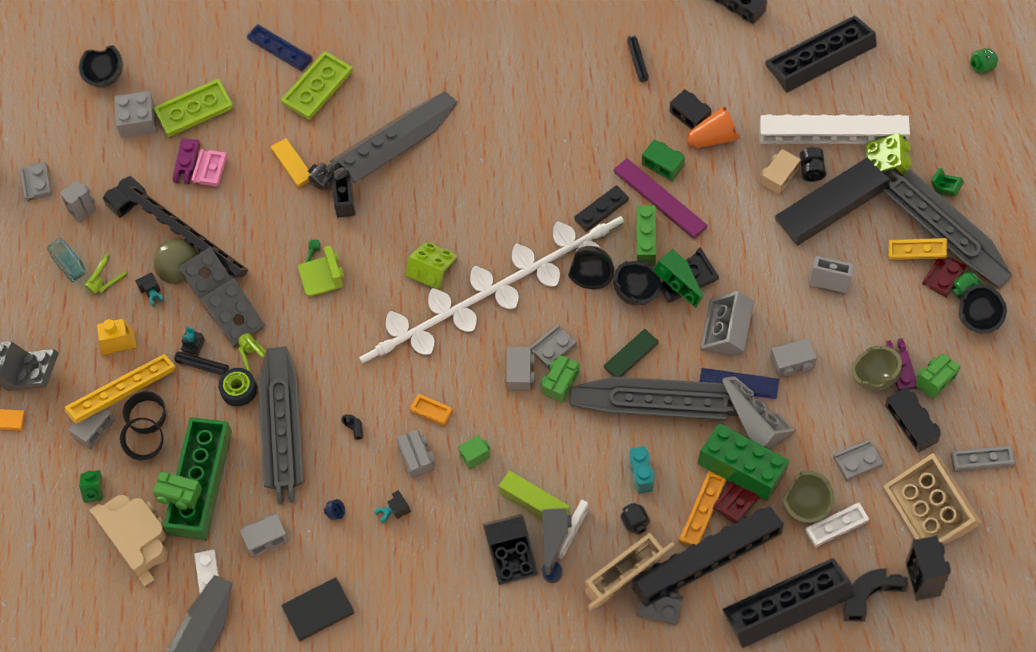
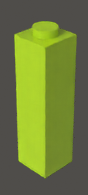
[498,470,571,519]

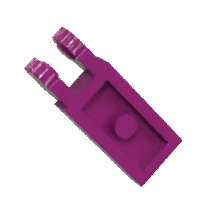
[173,138,200,184]
[886,338,917,392]

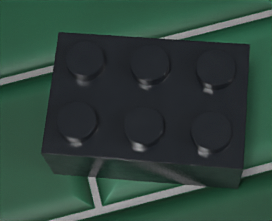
[905,536,951,601]

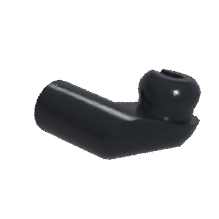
[341,414,364,440]

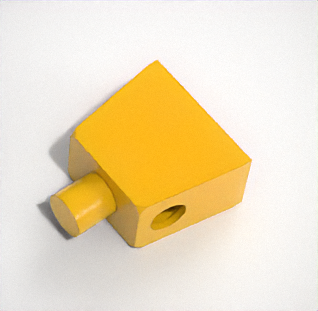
[97,319,137,356]

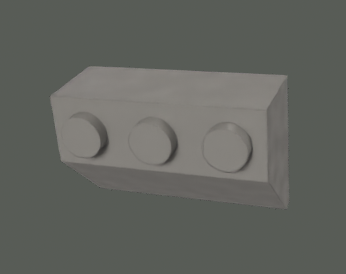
[700,291,754,355]

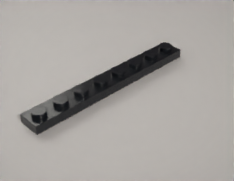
[124,186,249,277]

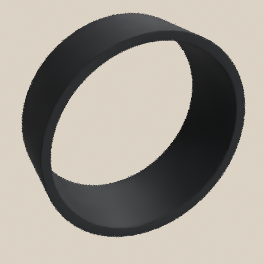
[123,391,166,434]
[120,417,164,461]

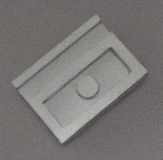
[20,162,52,201]
[530,324,577,368]
[833,439,883,481]

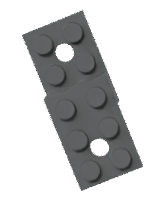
[178,247,265,346]
[0,341,59,391]

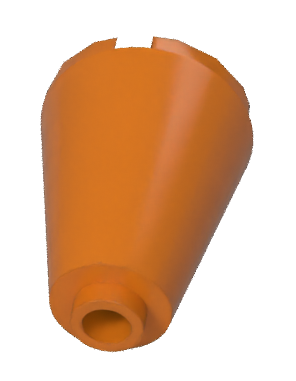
[687,106,740,149]

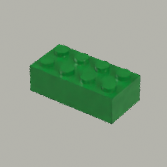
[697,423,790,501]

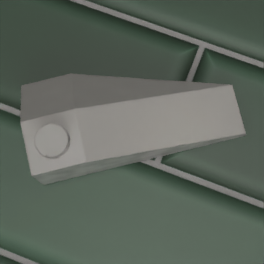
[722,377,795,449]

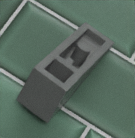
[542,508,572,575]

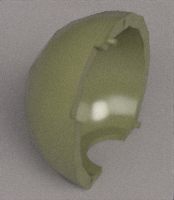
[154,238,200,284]
[851,346,902,391]
[783,471,835,523]

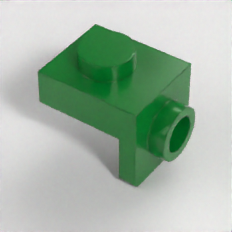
[931,168,964,196]
[79,470,103,503]

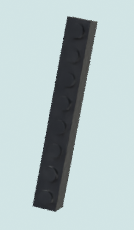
[632,505,784,607]

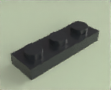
[574,185,629,232]

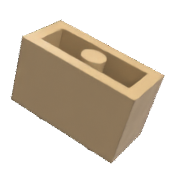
[760,149,801,195]

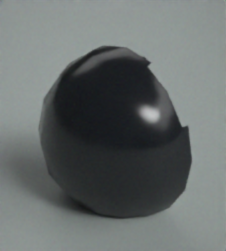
[79,45,124,87]
[568,245,615,290]
[613,261,662,306]
[959,284,1007,334]

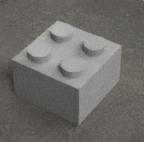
[114,91,157,138]

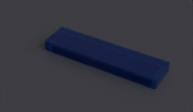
[247,24,313,72]
[699,368,779,399]

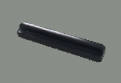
[627,35,648,82]
[174,351,229,375]

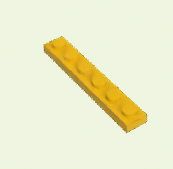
[65,354,175,424]

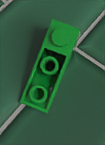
[653,249,703,308]

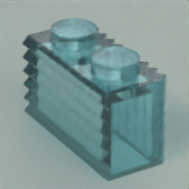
[47,238,87,282]

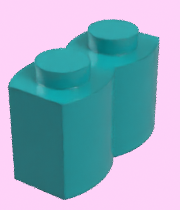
[629,446,654,494]

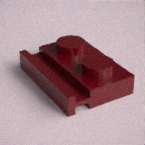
[922,257,966,298]
[713,482,759,524]

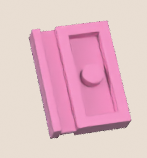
[191,149,227,187]

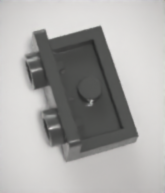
[637,591,683,624]

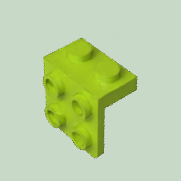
[865,133,912,176]
[405,242,457,290]
[298,245,344,297]

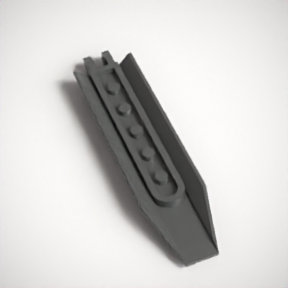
[326,91,457,184]
[883,169,1012,288]
[258,346,304,504]
[570,376,739,420]
[166,575,232,652]

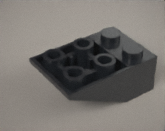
[483,514,538,585]

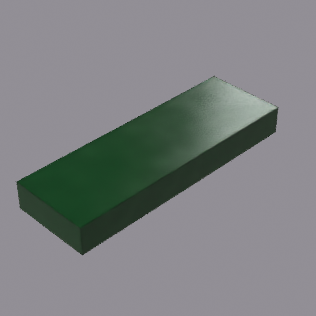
[604,329,658,377]

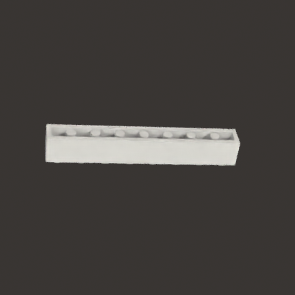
[759,114,910,144]

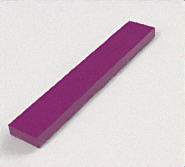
[614,158,707,239]

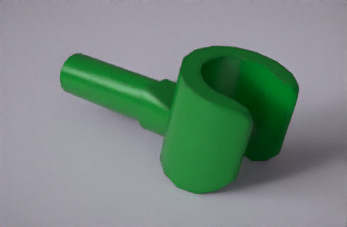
[305,240,321,262]

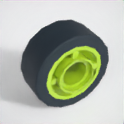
[218,368,257,406]

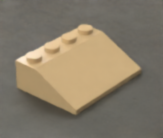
[883,453,983,545]

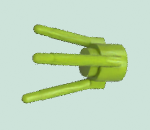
[84,254,127,294]
[238,333,267,372]

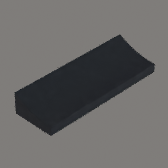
[765,15,877,93]
[775,157,890,246]
[722,558,855,648]

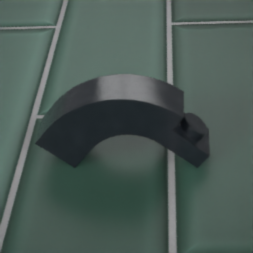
[844,568,908,622]

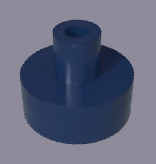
[324,499,345,520]
[542,562,563,583]

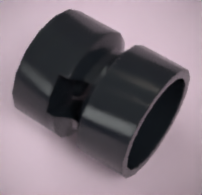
[799,147,826,182]

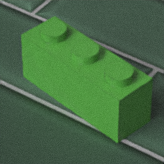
[636,205,656,266]

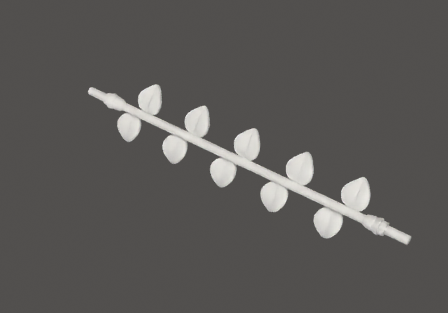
[359,216,624,364]

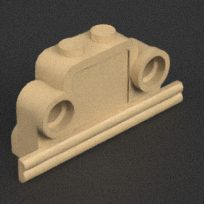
[89,495,168,587]
[585,533,675,611]

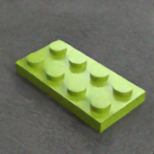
[281,51,353,121]
[153,78,234,138]

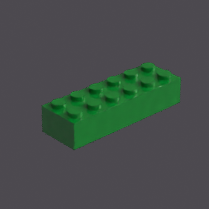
[163,417,232,540]

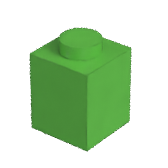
[458,435,491,470]

